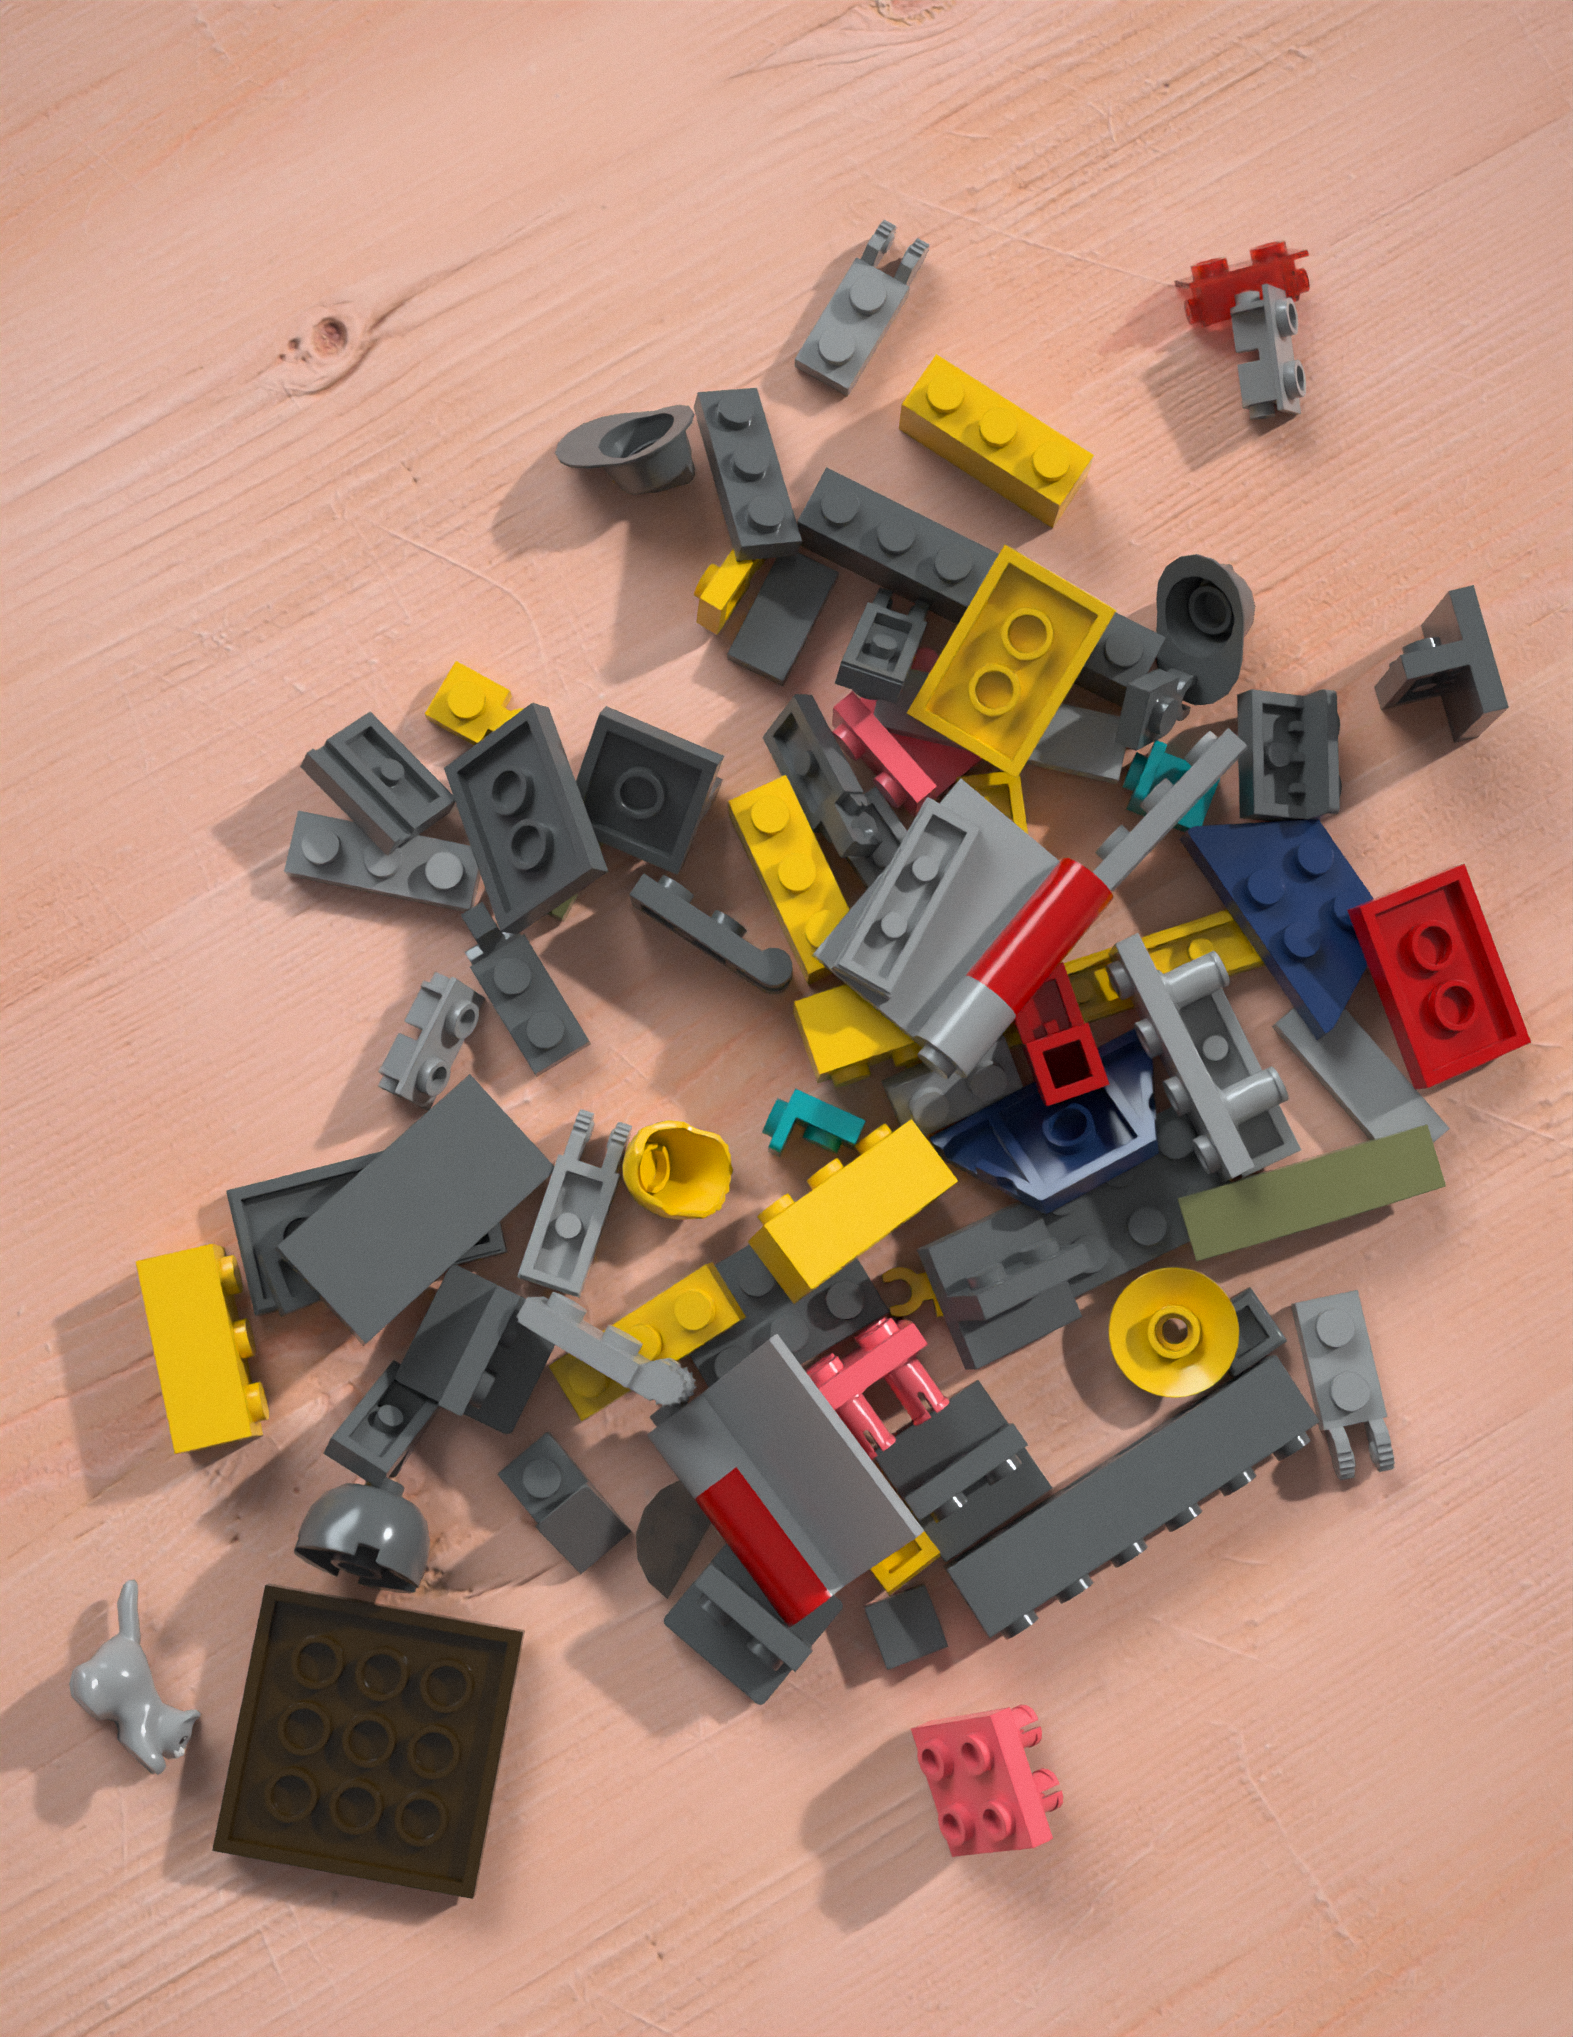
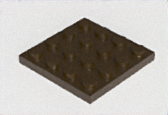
[212,1583,525,1899]

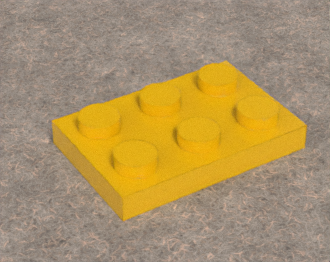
[907,545,1117,779]

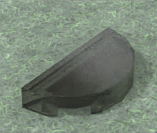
[636,1480,711,1599]

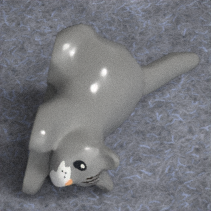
[69,1580,201,1775]

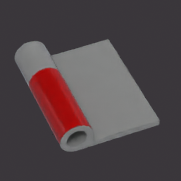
[812,778,1114,1080]
[647,1334,924,1628]

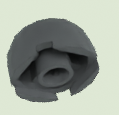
[294,1478,430,1594]

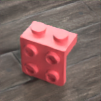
[832,648,983,818]

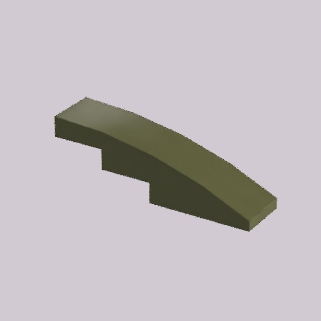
[1178,1124,1446,1262]

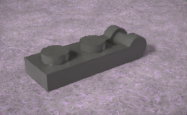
[629,874,792,994]

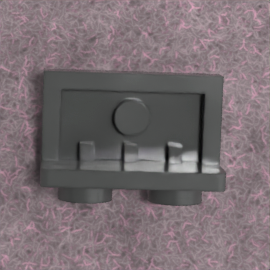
[1237,689,1342,822]

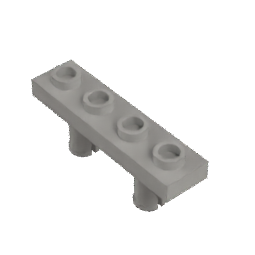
[1105,933,1289,1183]

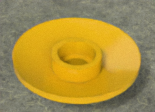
[1108,1267,1239,1398]

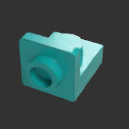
[1122,740,1220,833]
[762,1089,866,1157]

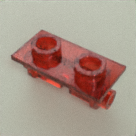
[1174,240,1310,327]

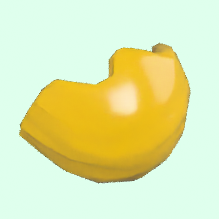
[622,1120,733,1220]

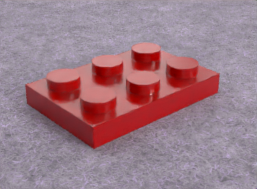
[1347,864,1531,1090]

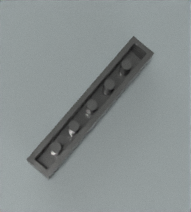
[797,467,1166,707]
[943,1355,1320,1640]

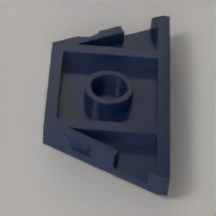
[1179,820,1374,1040]
[929,1028,1159,1215]

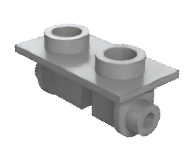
[1230,284,1306,420]
[378,972,485,1111]

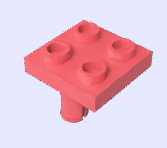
[805,1315,950,1460]
[911,1704,1063,1857]

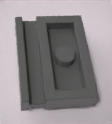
[300,711,455,856]

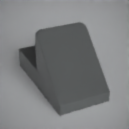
[323,1360,441,1489]
[497,1432,631,1574]

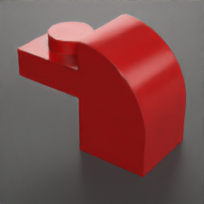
[1014,962,1110,1106]

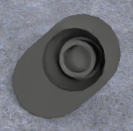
[555,405,695,495]
[1156,554,1256,706]

